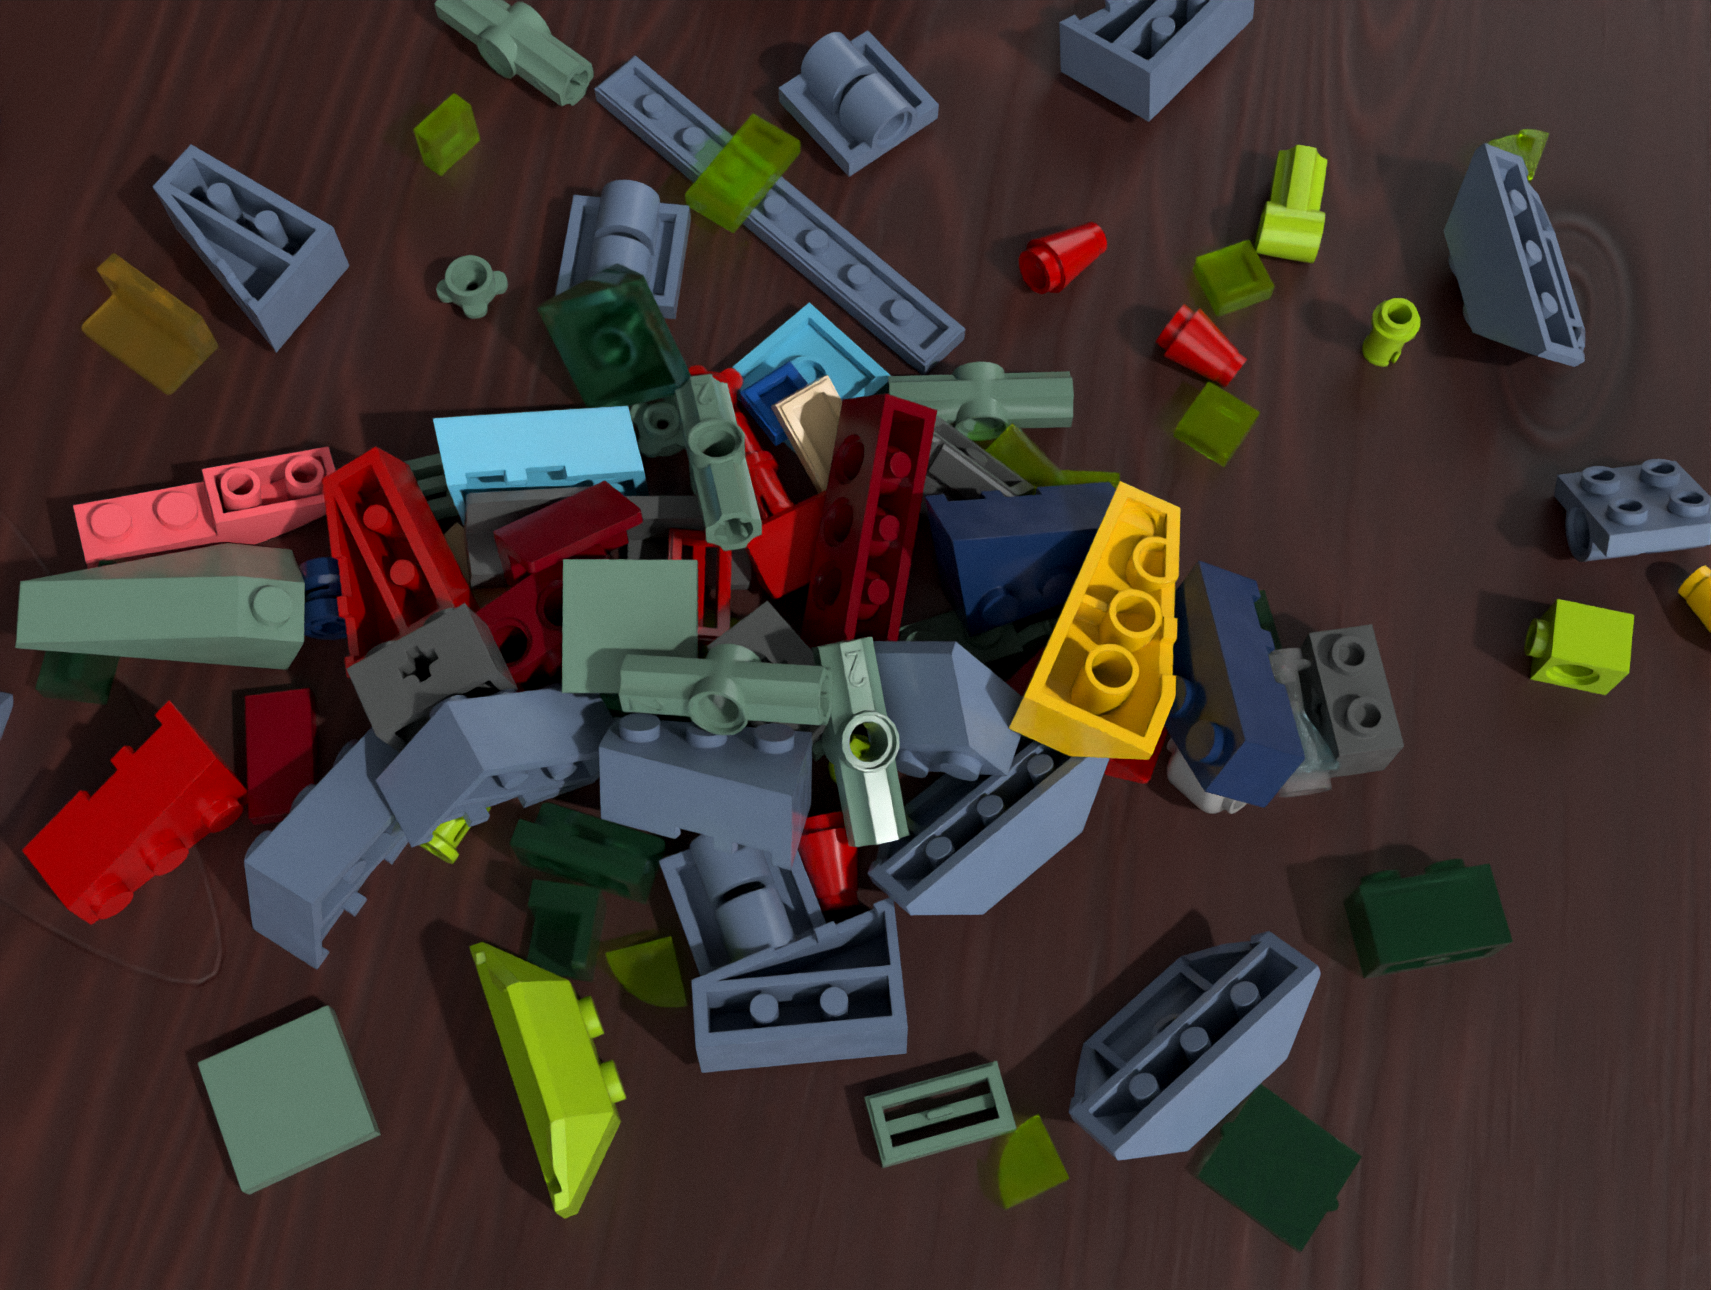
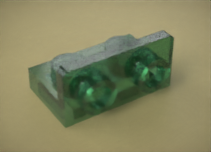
[509,802,666,904]

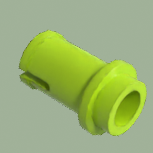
[1362,298,1421,367]

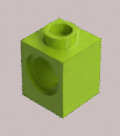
[1524,599,1634,695]

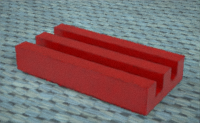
[667,528,732,651]

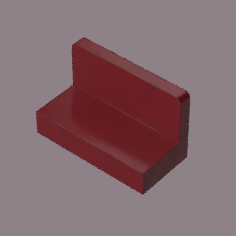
[493,481,643,588]

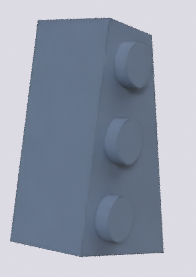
[1059,0,1255,122]
[153,144,349,353]

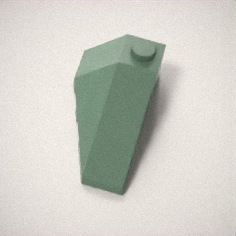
[15,543,305,670]

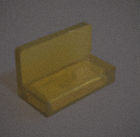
[82,253,219,395]

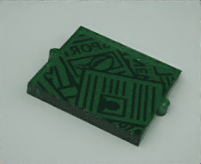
[1196,1084,1362,1253]

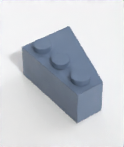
[376,683,613,847]
[599,713,812,870]
[244,727,408,970]
[692,897,908,1073]

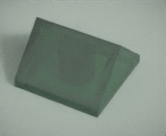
[537,263,692,408]

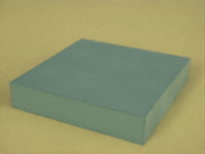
[562,559,698,693]
[198,1005,381,1195]

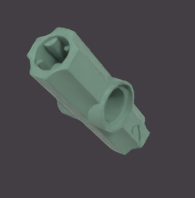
[434,0,594,106]
[888,362,1074,441]
[675,374,762,551]
[812,636,909,847]
[618,644,834,735]

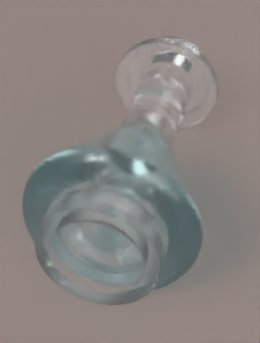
[1268,648,1342,797]

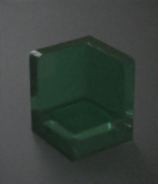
[527,879,607,982]

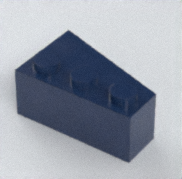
[925,482,1116,637]
[1164,560,1306,808]

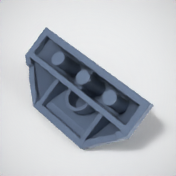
[1444,143,1586,367]
[868,734,1110,915]
[1068,931,1321,1161]

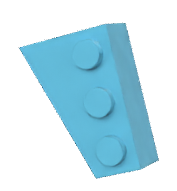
[433,406,649,525]

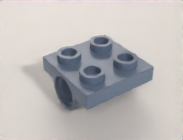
[779,30,939,177]
[555,180,691,319]
[1554,459,1711,562]
[659,834,826,976]

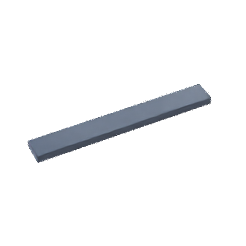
[594,55,966,375]

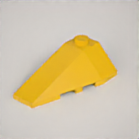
[1008,481,1180,760]

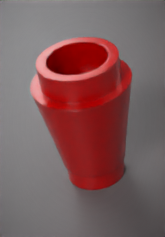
[1019,221,1107,294]
[1155,304,1247,388]
[797,812,859,913]

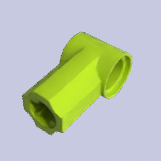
[1254,145,1327,264]

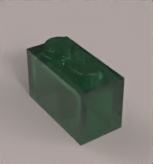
[1343,859,1513,979]

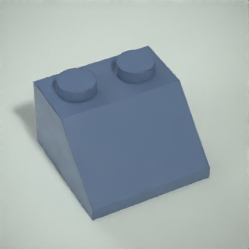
[866,641,1022,781]

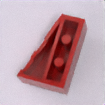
[322,447,480,678]
[22,700,248,925]

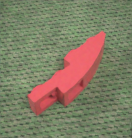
[73,446,335,569]

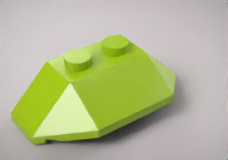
[469,942,627,1219]

